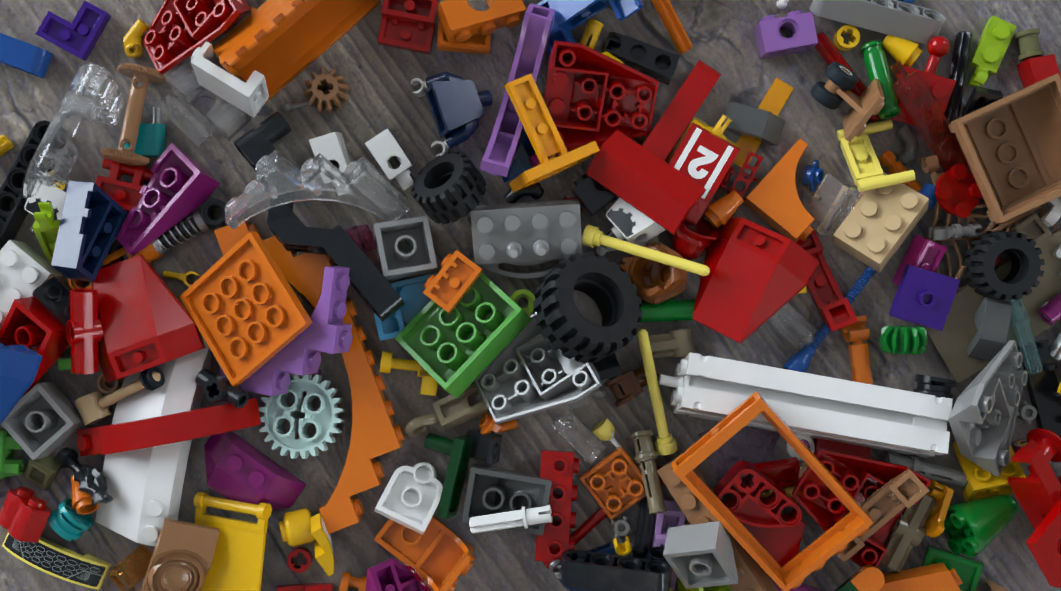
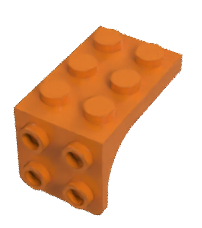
[373,515,475,591]

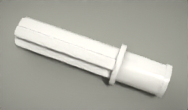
[469,505,553,534]

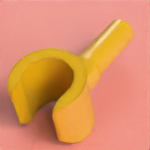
[163,271,200,287]

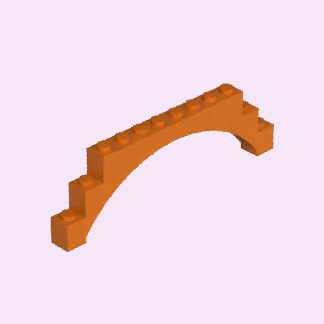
[214,219,405,534]

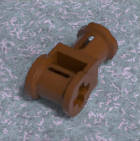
[604,366,660,407]

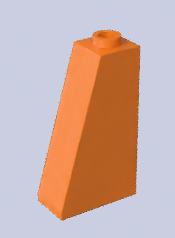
[878,562,963,591]

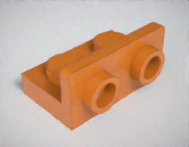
[423,250,483,314]

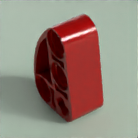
[714,461,802,528]

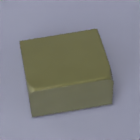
[24,454,62,491]

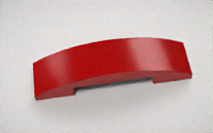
[796,226,858,332]

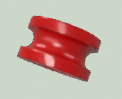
[287,547,313,573]

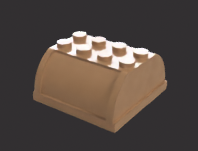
[948,73,1061,224]

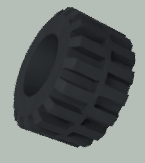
[411,151,486,224]
[962,231,1045,301]

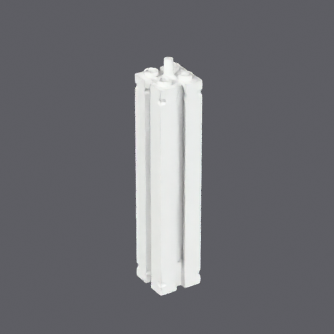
[659,352,953,458]

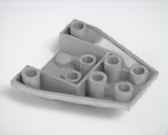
[475,312,602,424]
[948,340,1028,477]

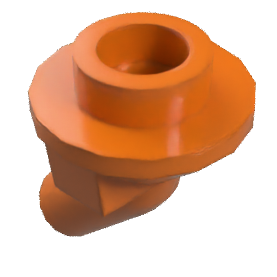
[479,413,518,435]

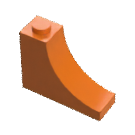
[745,138,815,243]

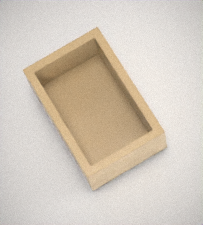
[833,172,929,273]

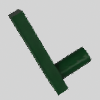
[424,433,474,519]

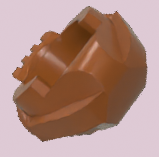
[618,242,688,304]

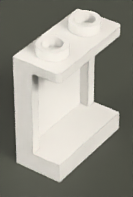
[191,41,269,118]

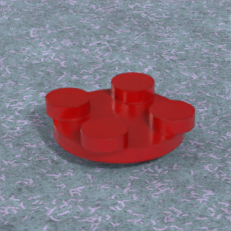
[935,164,982,219]

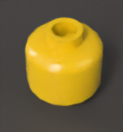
[279,508,315,547]

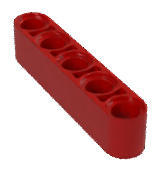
[642,60,721,161]

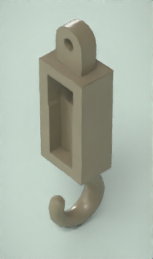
[405,383,489,437]

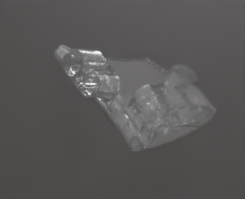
[23,63,126,199]

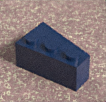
[51,181,128,282]

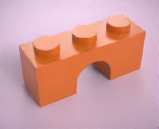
[437,0,526,43]

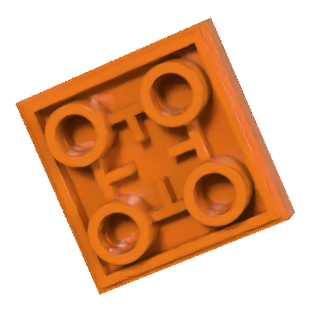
[579,446,646,520]

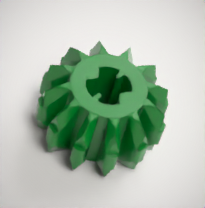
[879,325,928,355]

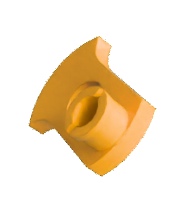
[924,480,954,538]

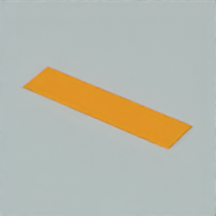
[733,77,794,170]

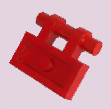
[96,158,154,211]

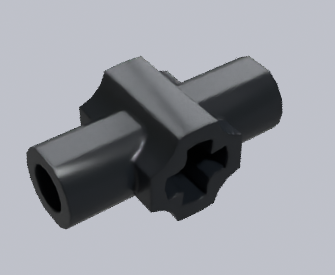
[195,369,249,409]

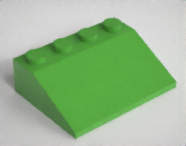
[394,273,532,398]

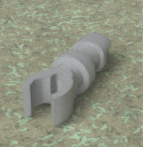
[929,223,983,240]

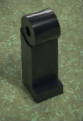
[601,32,680,85]

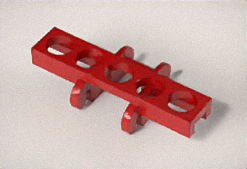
[719,151,764,217]

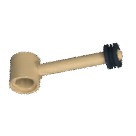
[74,366,165,426]

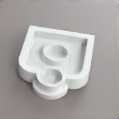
[374,462,443,535]

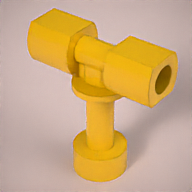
[380,351,438,396]

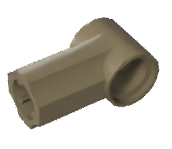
[649,328,695,359]

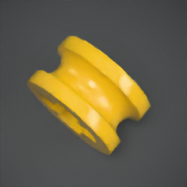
[833,25,860,52]

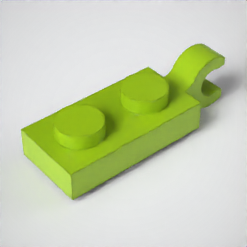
[967,15,1017,88]
[32,202,60,266]

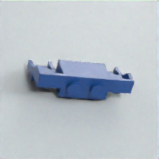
[536,0,645,54]

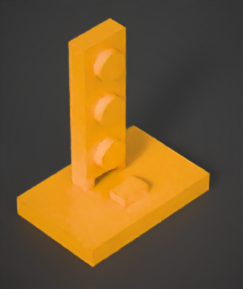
[504,74,600,193]

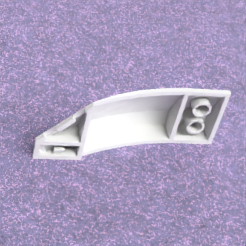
[95,329,213,547]

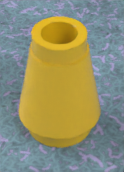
[882,35,923,67]

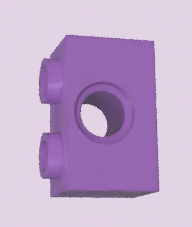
[754,10,818,59]

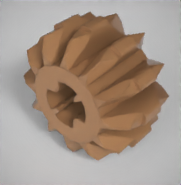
[303,68,350,114]

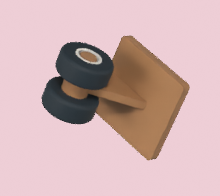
[811,62,885,142]

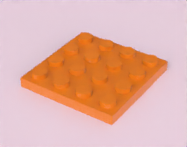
[179,231,313,387]

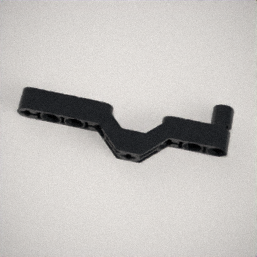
[233,111,405,321]

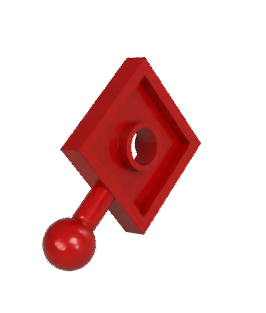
[889,36,956,132]

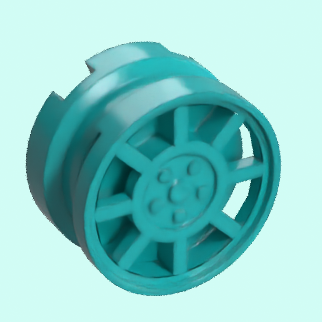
[48,499,94,541]

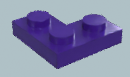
[35,0,111,61]

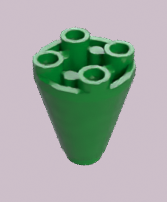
[944,494,1018,557]

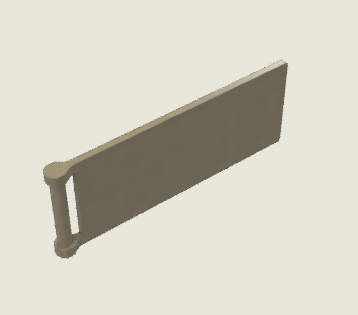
[922,228,1061,383]

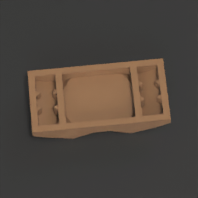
[141,518,220,591]

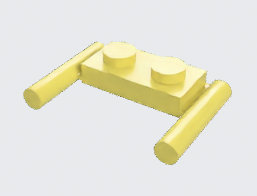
[837,119,916,192]

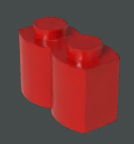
[0,487,51,543]

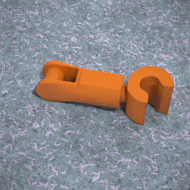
[840,315,873,385]

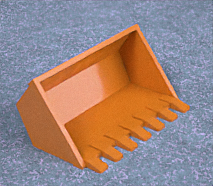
[213,0,381,104]

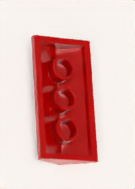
[585,130,706,235]

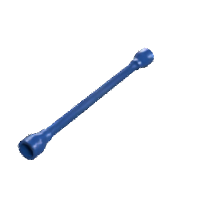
[783,183,937,373]

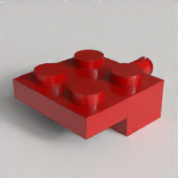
[377,0,440,54]

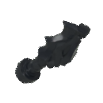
[56,447,113,505]

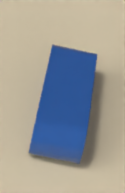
[0,33,53,79]

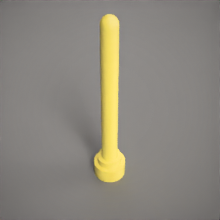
[582,224,710,276]
[637,329,678,455]

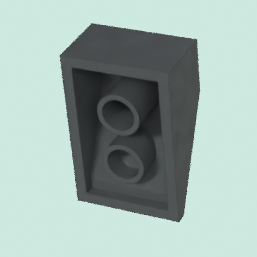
[462,463,552,536]

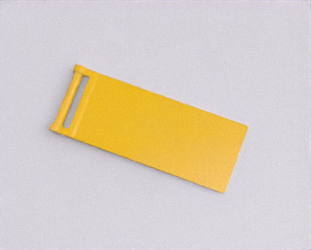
[193,491,272,591]

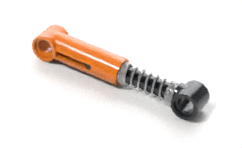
[68,199,235,290]

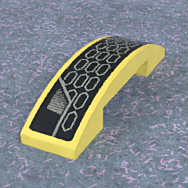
[2,533,112,590]

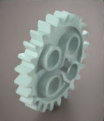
[259,374,345,459]

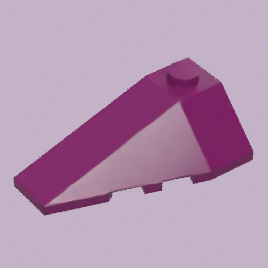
[116,143,220,256]

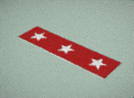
[405,565,432,591]

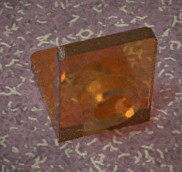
[108,545,152,591]

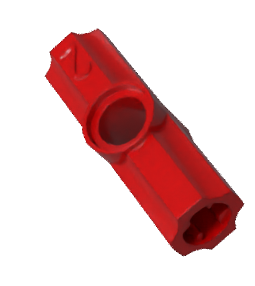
[66,288,103,375]

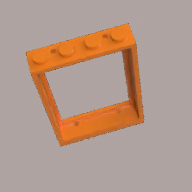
[671,391,873,591]

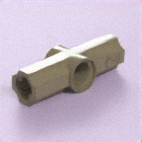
[880,495,936,573]

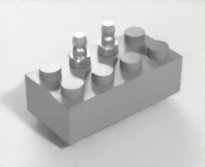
[470,199,582,279]

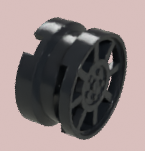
[913,374,955,399]

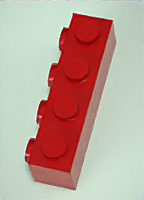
[535,449,579,562]

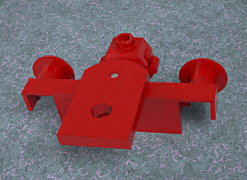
[1007,428,1061,588]

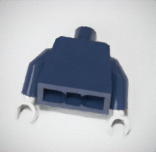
[411,72,493,157]

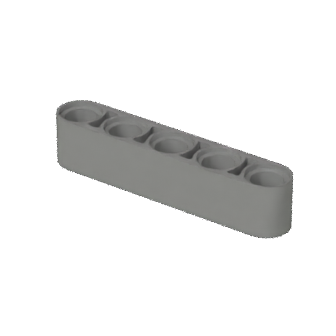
[810,0,946,45]

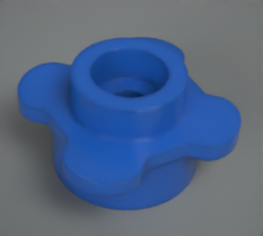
[801,160,824,192]

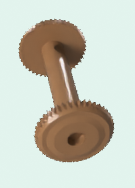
[100,63,166,166]

